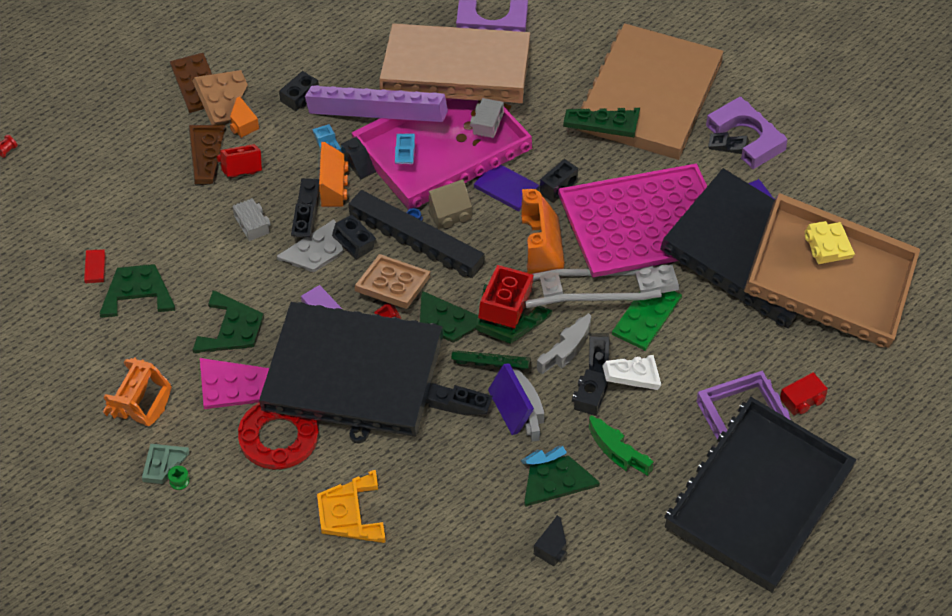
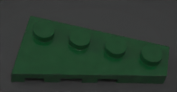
[451,350,531,370]

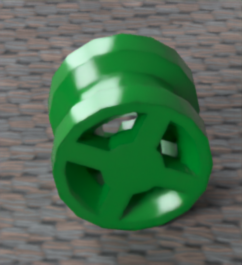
[168,466,189,490]

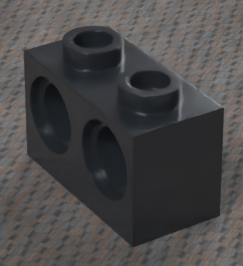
[279,71,319,111]
[540,159,578,203]
[332,215,376,259]

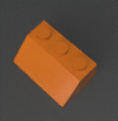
[319,142,349,207]

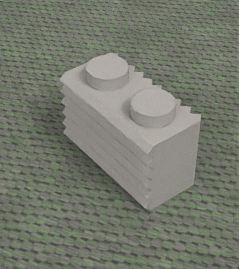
[470,98,504,138]
[233,198,271,241]

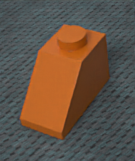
[230,96,259,138]

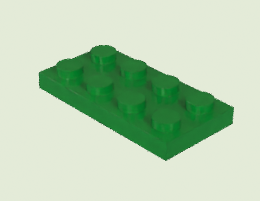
[612,291,682,351]

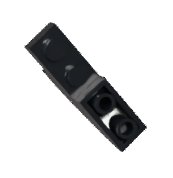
[291,178,320,237]
[426,383,493,415]

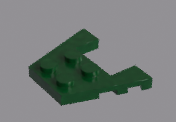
[100,264,175,318]
[476,284,552,344]
[193,291,264,353]

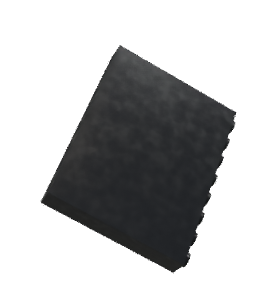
[660,168,799,329]
[259,302,443,437]
[664,397,857,593]

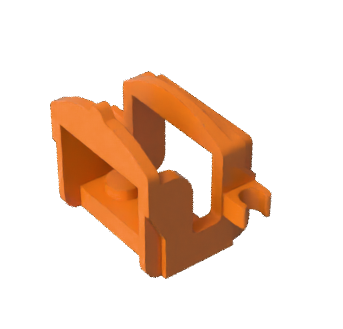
[103,357,171,426]

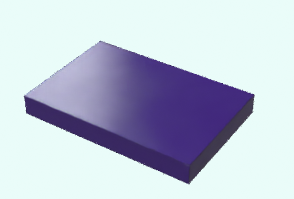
[474,165,540,212]
[488,364,534,435]

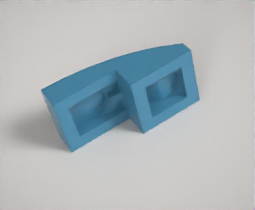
[312,124,342,152]
[395,134,415,164]
[521,446,567,464]

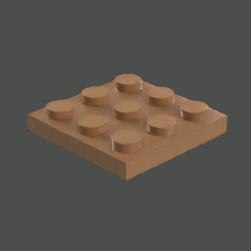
[355,254,431,309]

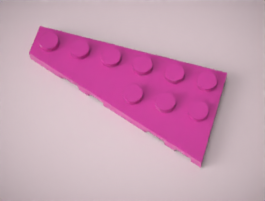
[200,358,269,409]

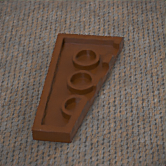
[189,125,225,184]

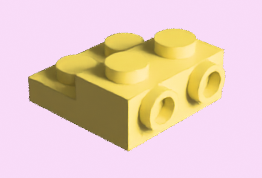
[805,221,855,264]

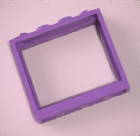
[696,371,791,439]

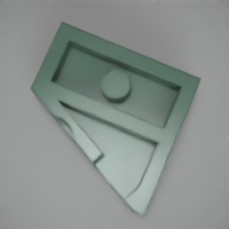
[142,444,189,484]

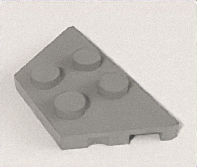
[277,219,343,273]

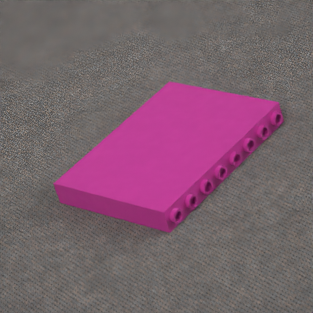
[352,98,532,210]

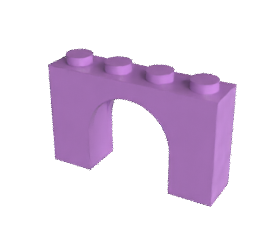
[456,0,528,32]
[706,97,788,169]

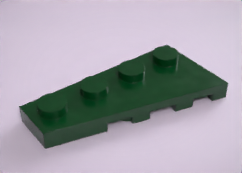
[563,108,640,138]

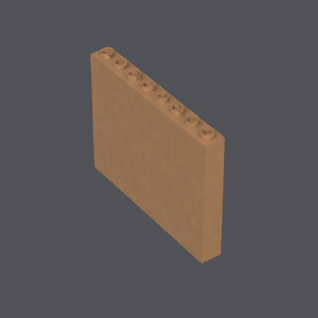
[577,23,724,160]
[380,24,530,103]
[744,193,920,348]

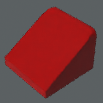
[374,303,401,319]

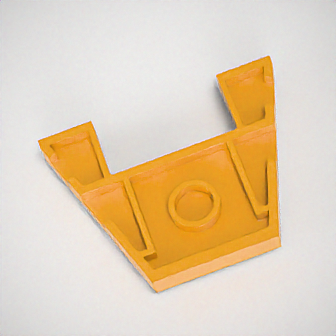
[317,470,386,543]

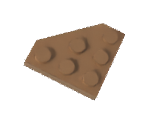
[193,70,248,125]

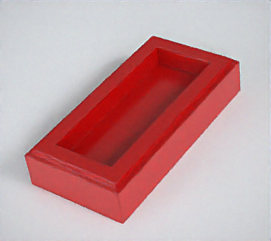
[84,249,106,283]

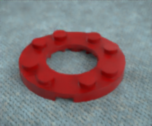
[238,403,318,469]

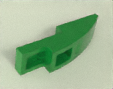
[588,415,654,476]

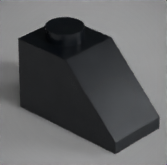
[341,136,376,180]
[589,333,610,374]
[533,515,567,566]

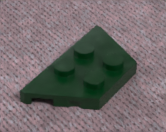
[420,291,478,343]
[524,455,600,507]

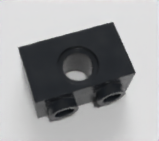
[572,369,608,416]

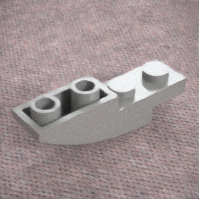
[537,313,591,374]
[512,367,544,442]

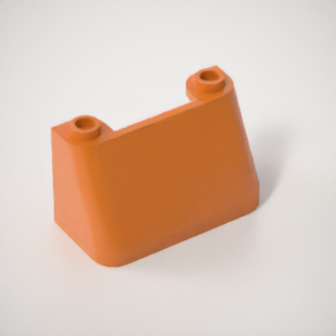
[521,189,564,274]

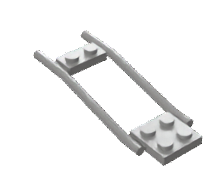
[525,265,679,308]

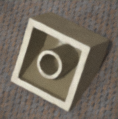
[429,179,472,229]

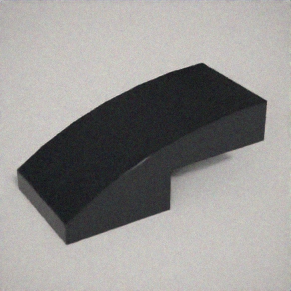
[708,132,749,154]

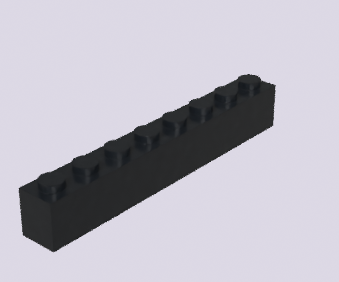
[348,190,485,278]

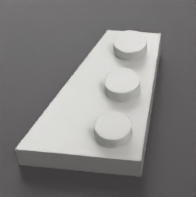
[603,355,661,390]

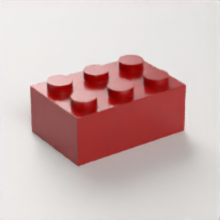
[478,265,534,328]

